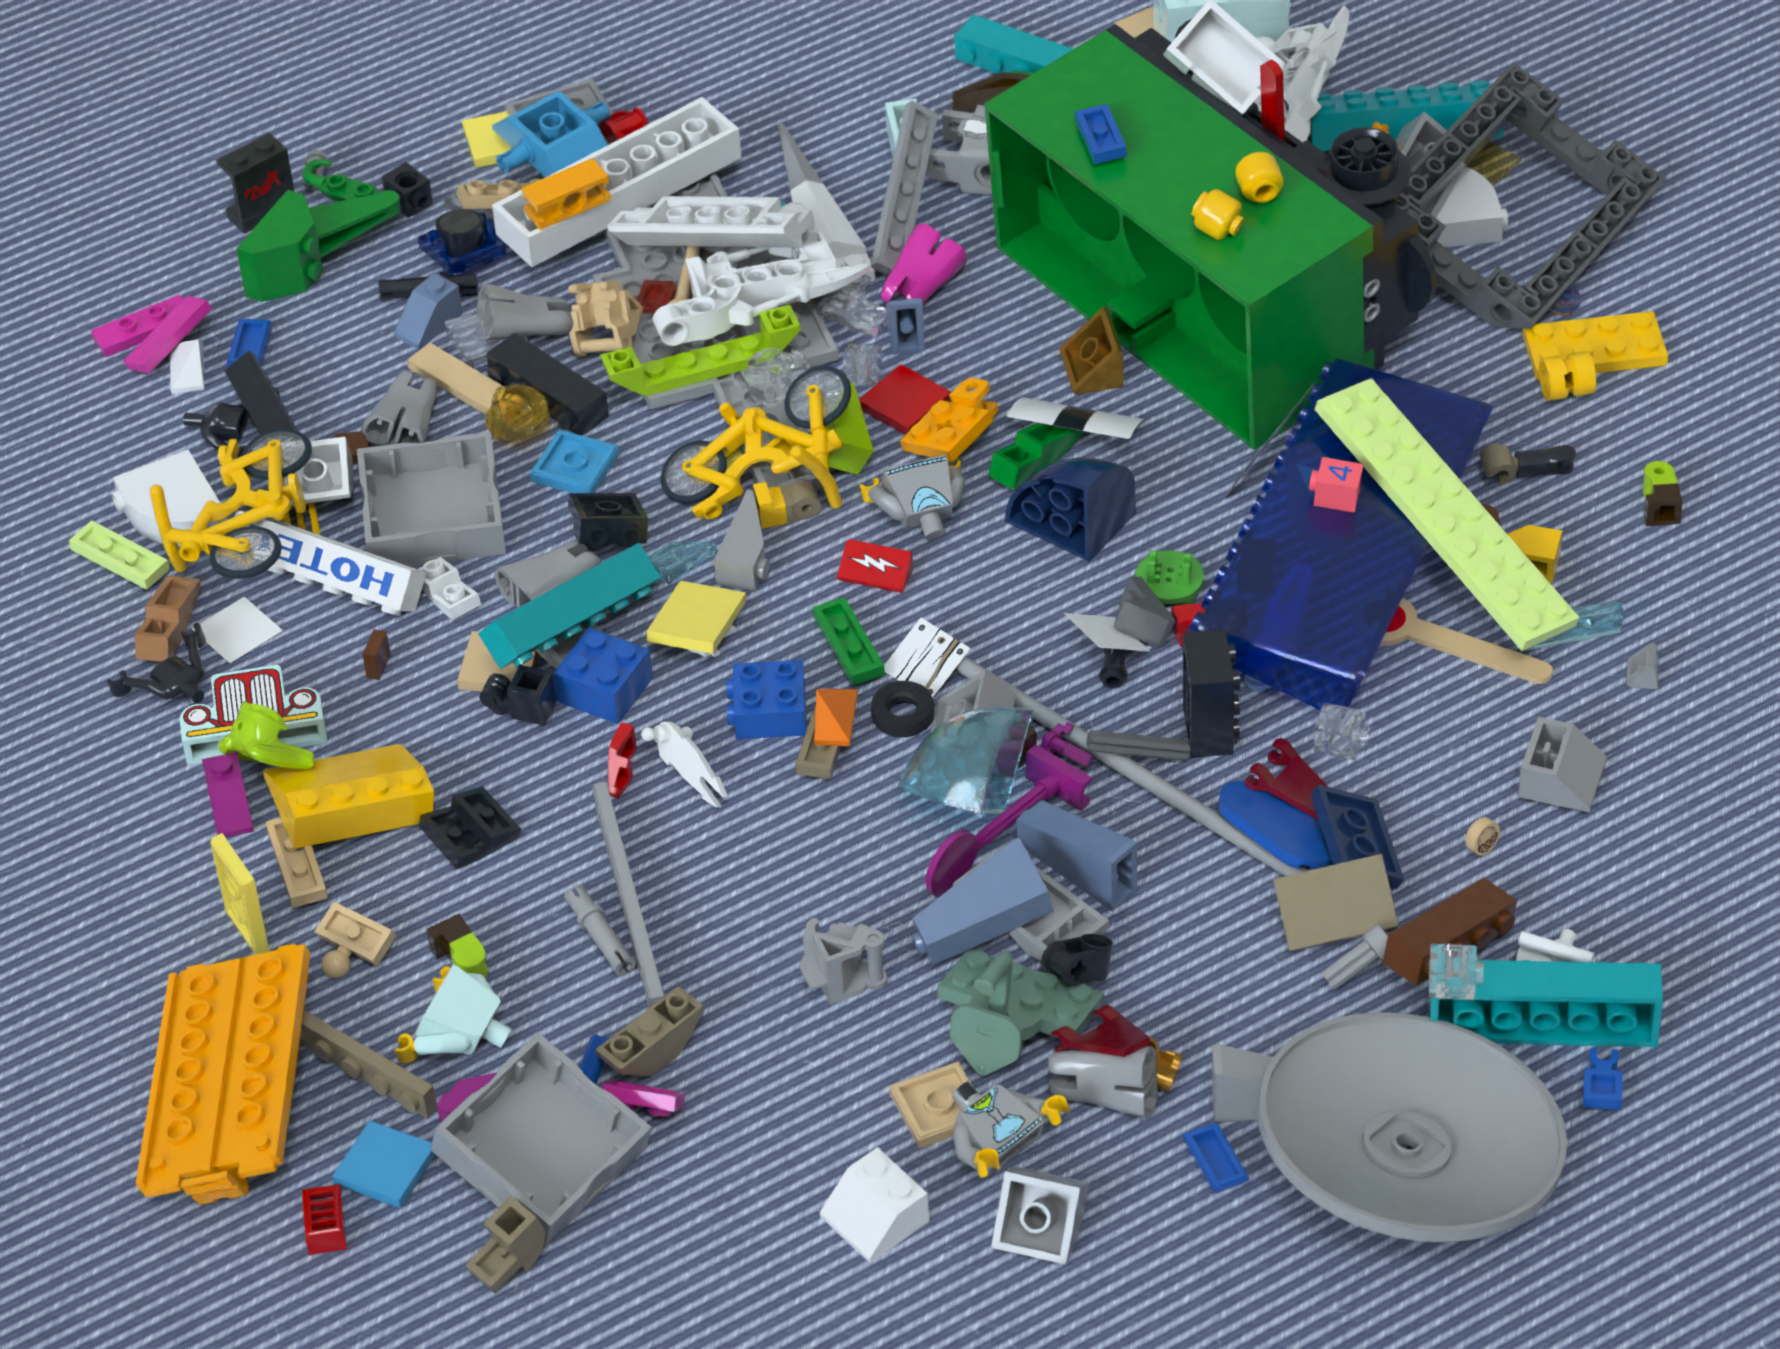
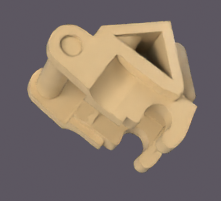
[569,280,643,357]

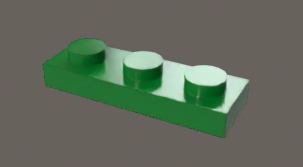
[812,597,885,686]

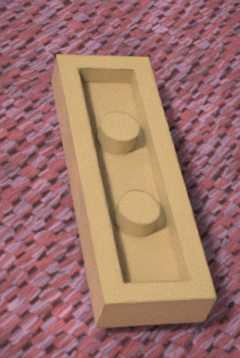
[265,818,328,908]

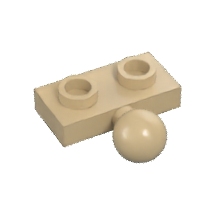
[315,902,397,978]

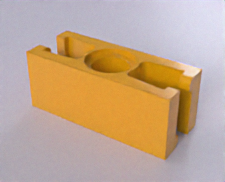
[522,158,611,230]

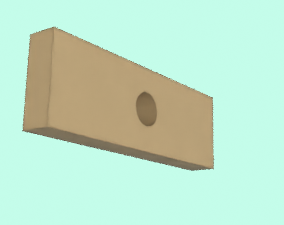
[456,179,541,209]

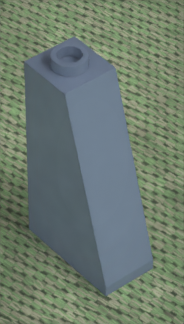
[1016,800,1138,912]
[911,837,1054,966]

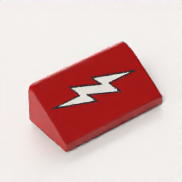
[837,539,913,593]

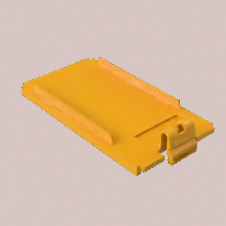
[135,943,311,1205]

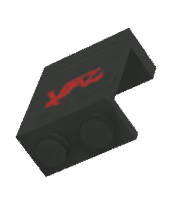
[216,133,295,234]

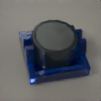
[418,209,506,275]

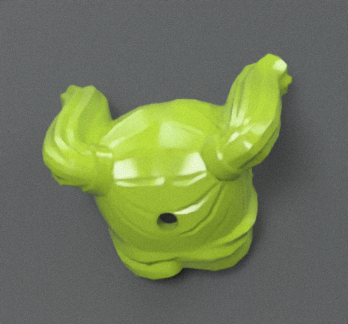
[218,701,315,769]

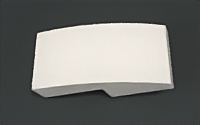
[418,557,481,620]

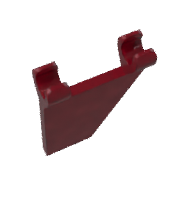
[1244,738,1328,820]
[1051,1005,1151,1057]

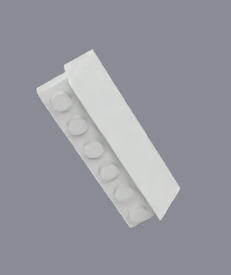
[607,196,813,248]

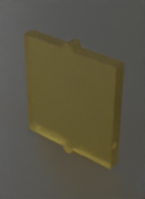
[1466,142,1521,187]

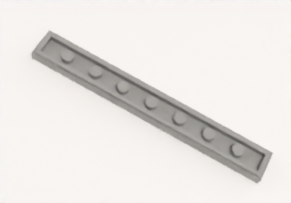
[592,781,664,1008]

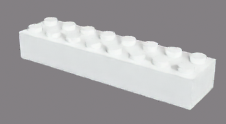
[492,97,742,267]

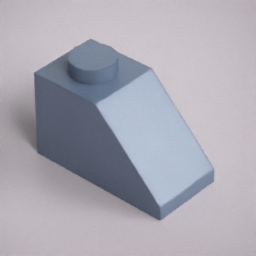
[394,273,463,350]
[886,298,925,355]

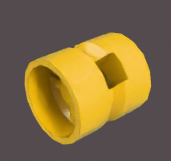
[1539,351,1596,401]

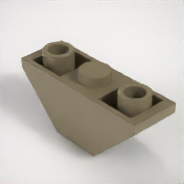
[595,986,704,1077]

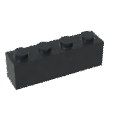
[486,333,609,436]

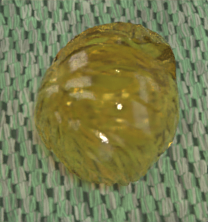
[485,384,549,441]

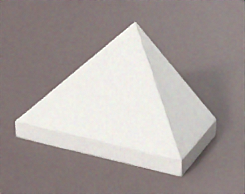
[170,339,204,394]

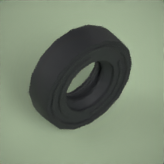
[871,681,935,738]

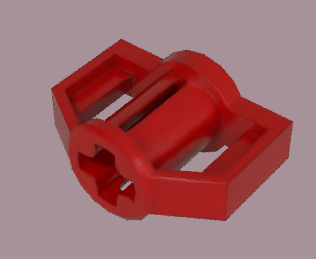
[597,107,649,144]

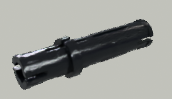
[378,272,478,300]

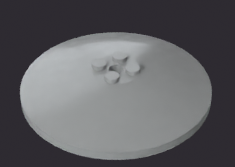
[1257,1013,1567,1242]

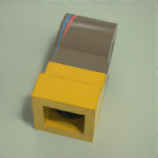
[753,479,821,529]

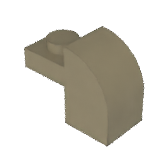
[465,1196,545,1294]

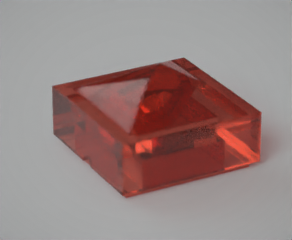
[637,280,677,313]

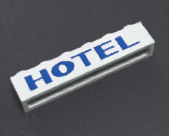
[234,510,427,616]

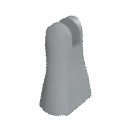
[476,283,573,340]
[362,370,437,446]
[495,540,601,608]
[1048,1046,1158,1119]

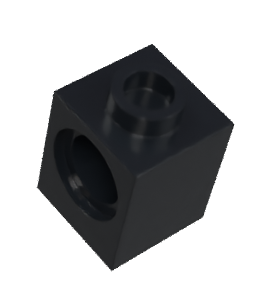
[381,162,433,218]

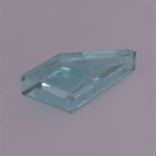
[649,542,717,584]

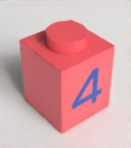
[1309,457,1363,513]

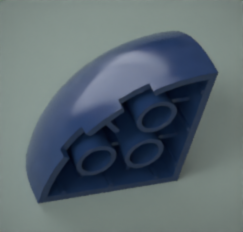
[1005,457,1136,562]

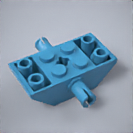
[492,91,611,177]

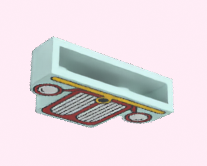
[180,665,328,765]

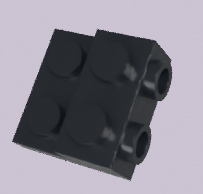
[568,493,648,548]

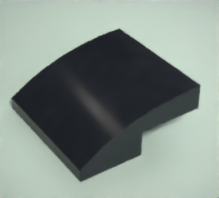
[419,786,521,869]

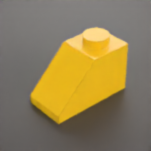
[1508,525,1563,584]

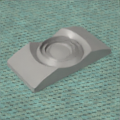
[953,844,1110,961]

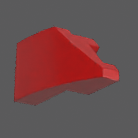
[608,722,637,799]

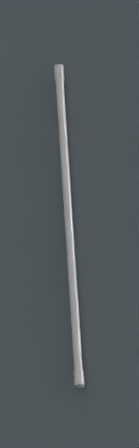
[955,656,1401,936]

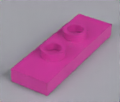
[91,294,183,357]

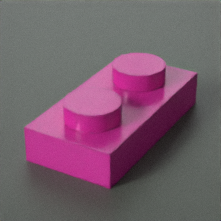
[602,1080,685,1116]

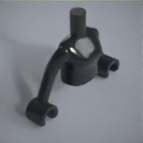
[183,387,280,469]
[106,623,206,703]

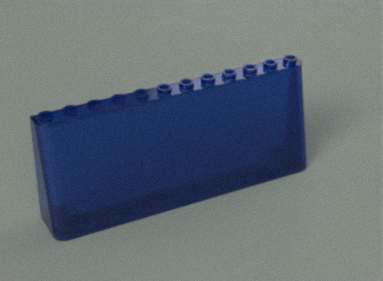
[1188,358,1494,721]

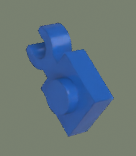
[1583,1048,1623,1110]

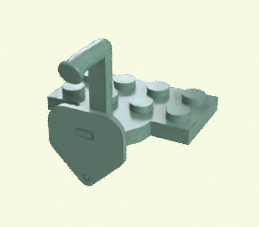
[937,949,1105,1076]

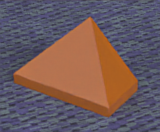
[814,688,858,746]

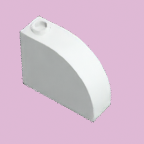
[1436,167,1508,248]
[111,450,227,546]

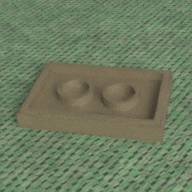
[1273,854,1399,952]

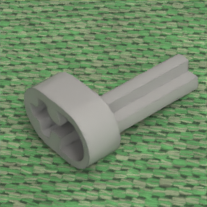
[1321,923,1389,990]

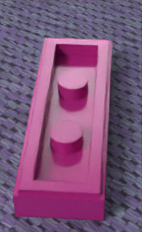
[123,296,212,374]

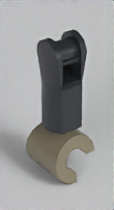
[1479,443,1576,486]

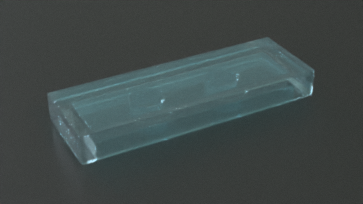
[1518,599,1624,651]

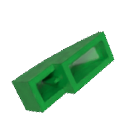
[988,423,1084,491]

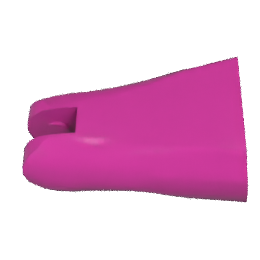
[881,223,967,305]

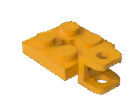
[900,377,999,462]

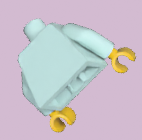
[394,964,511,1064]

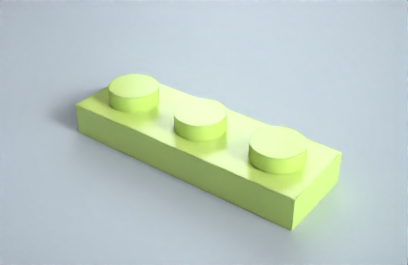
[69,520,170,590]

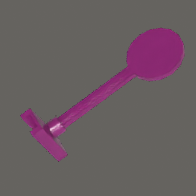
[925,745,1092,898]

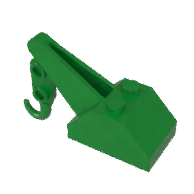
[236,159,401,302]

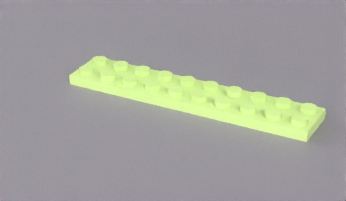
[1314,378,1580,651]

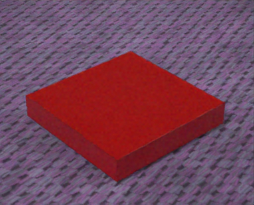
[859,364,951,435]

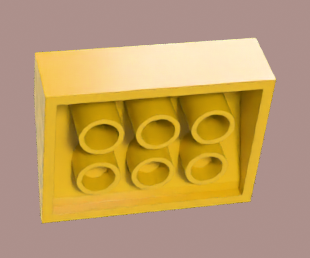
[263,744,434,849]

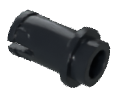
[1099,648,1128,688]

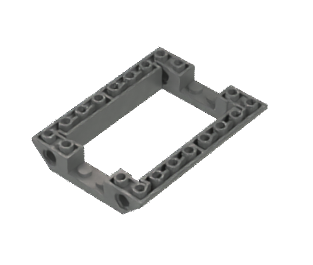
[1397,62,1666,329]

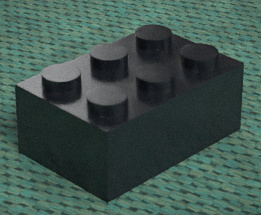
[1183,629,1240,758]

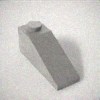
[714,490,770,592]

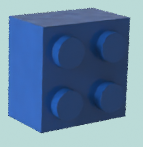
[554,627,653,724]

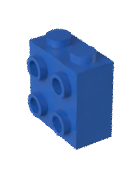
[726,660,807,739]

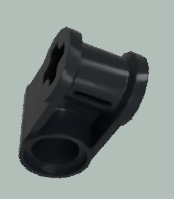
[1041,933,1113,986]

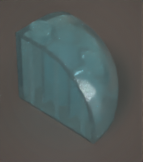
[898,706,1033,815]

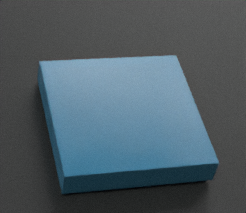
[530,429,620,493]
[332,1121,436,1208]

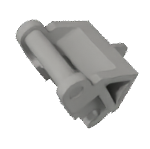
[799,918,887,1005]

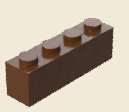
[1382,878,1518,986]

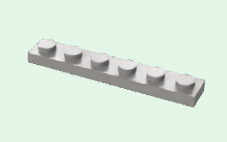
[870,100,938,276]

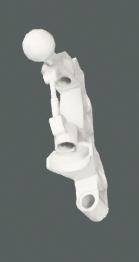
[1254,6,1349,142]
[652,203,869,346]

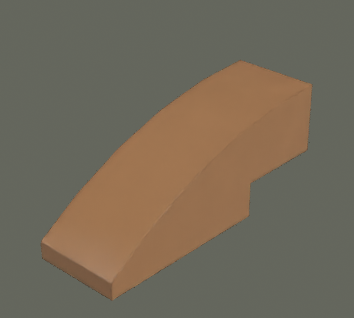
[134,576,201,662]

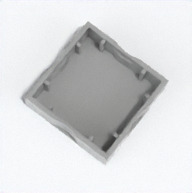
[357,432,506,567]
[431,1032,652,1247]

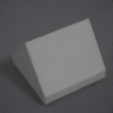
[1626,642,1659,689]

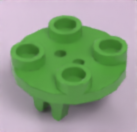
[1135,550,1204,605]

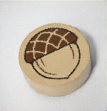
[1465,817,1500,856]

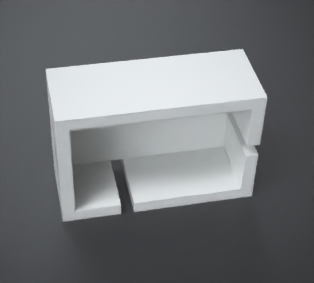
[1163,0,1286,116]

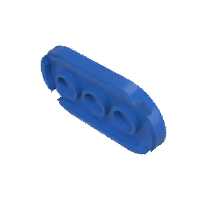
[1218,781,1333,870]

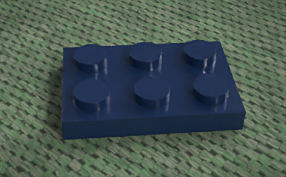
[1310,784,1405,889]

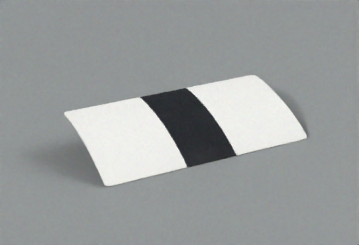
[1007,397,1145,439]

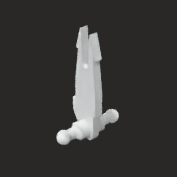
[641,722,728,807]

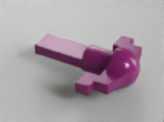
[1041,722,1094,768]

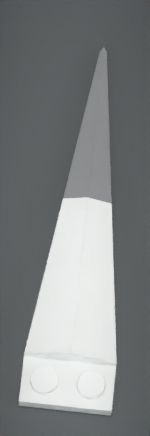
[778,122,876,289]

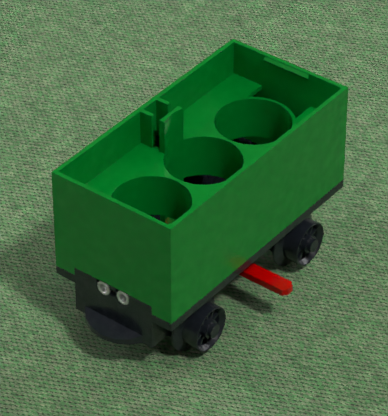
[984,19,1437,451]

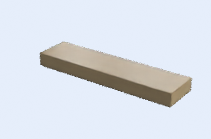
[407,343,525,425]

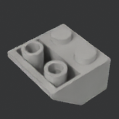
[1518,717,1607,813]

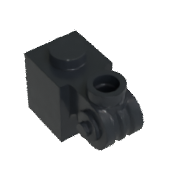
[479,665,557,725]

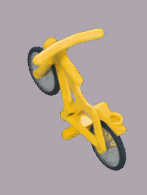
[661,366,851,520]
[150,429,312,579]

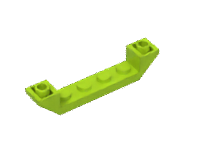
[600,304,801,396]

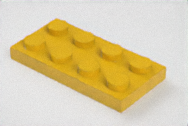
[1523,311,1668,380]

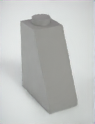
[1212,1044,1273,1122]

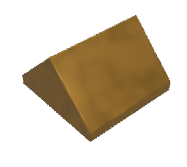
[1059,306,1124,395]

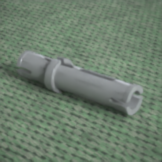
[564,884,636,976]

